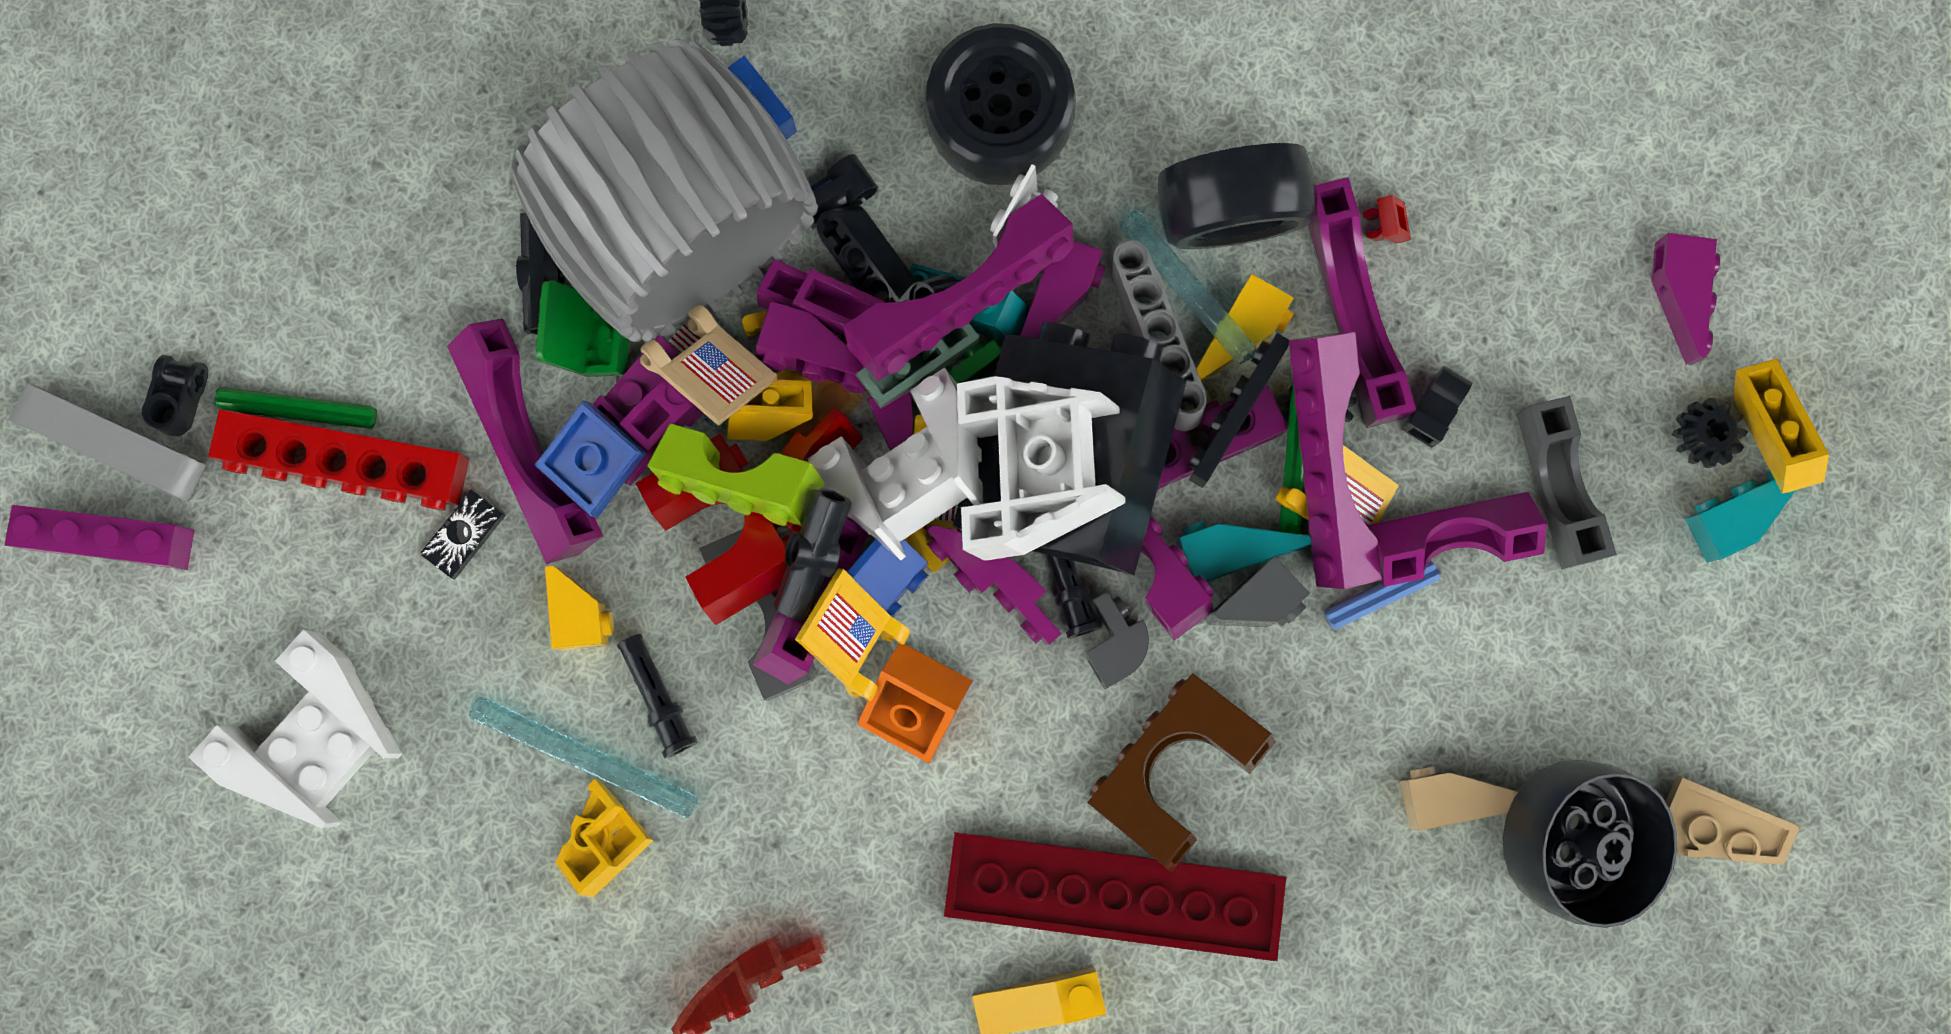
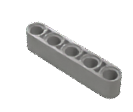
[1111,240,1207,431]
[9,382,207,501]

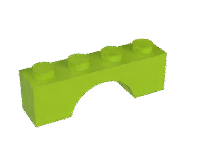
[647,424,825,526]

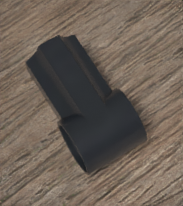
[811,154,879,229]

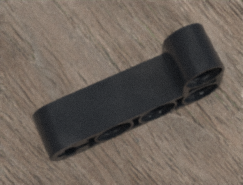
[817,204,958,303]

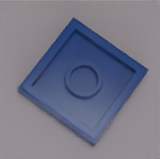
[535,400,647,517]

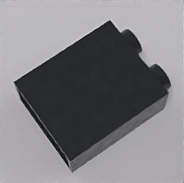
[953,322,1187,575]

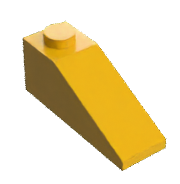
[1196,274,1294,383]
[972,966,1106,1034]

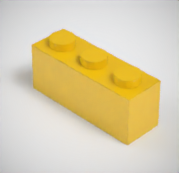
[1733,358,1829,494]

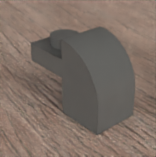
[1084,592,1149,690]

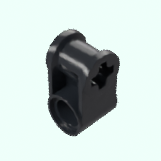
[141,355,208,437]

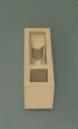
[1399,766,1518,831]

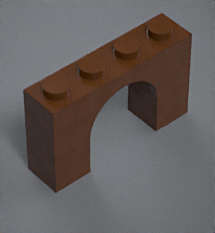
[1087,673,1276,872]

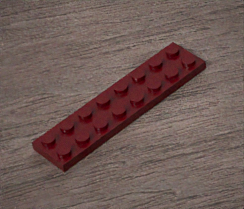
[943,832,1287,961]

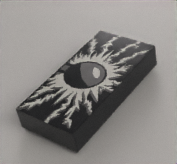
[420,490,506,580]

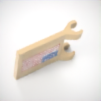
[640,305,777,426]

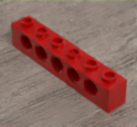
[208,409,469,511]

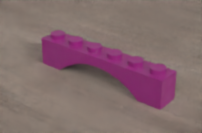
[1308,177,1416,428]
[843,193,1073,381]
[447,318,603,564]
[1289,332,1382,589]

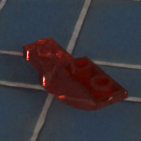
[671,933,829,1034]

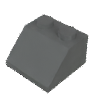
[1204,556,1310,627]

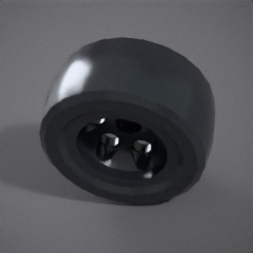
[924,23,1076,185]
[1158,143,1318,249]
[1503,760,1677,928]

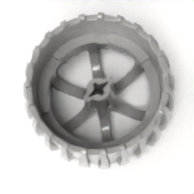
[511,39,818,342]

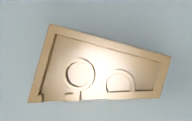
[1666,775,1800,865]

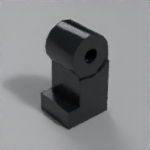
[1401,366,1473,448]

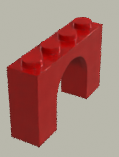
[635,433,790,626]

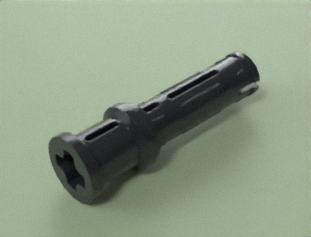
[1046,555,1102,639]
[617,634,698,759]

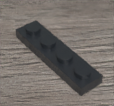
[1188,333,1289,488]

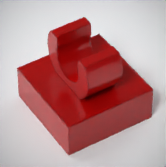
[1363,195,1411,244]

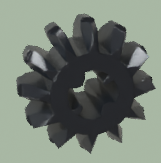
[699,0,749,47]
[1672,398,1749,468]

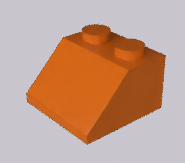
[857,644,973,764]

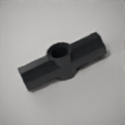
[516,212,564,335]
[773,488,852,621]

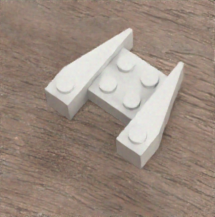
[808,367,983,560]
[957,376,1125,560]
[188,629,402,828]

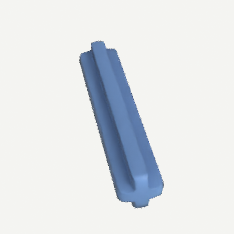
[1324,561,1440,629]

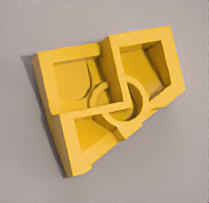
[555,778,653,898]

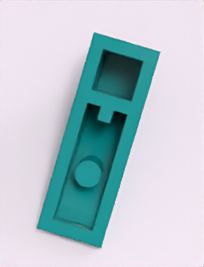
[1175,521,1311,582]

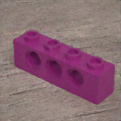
[1158,385,1288,489]

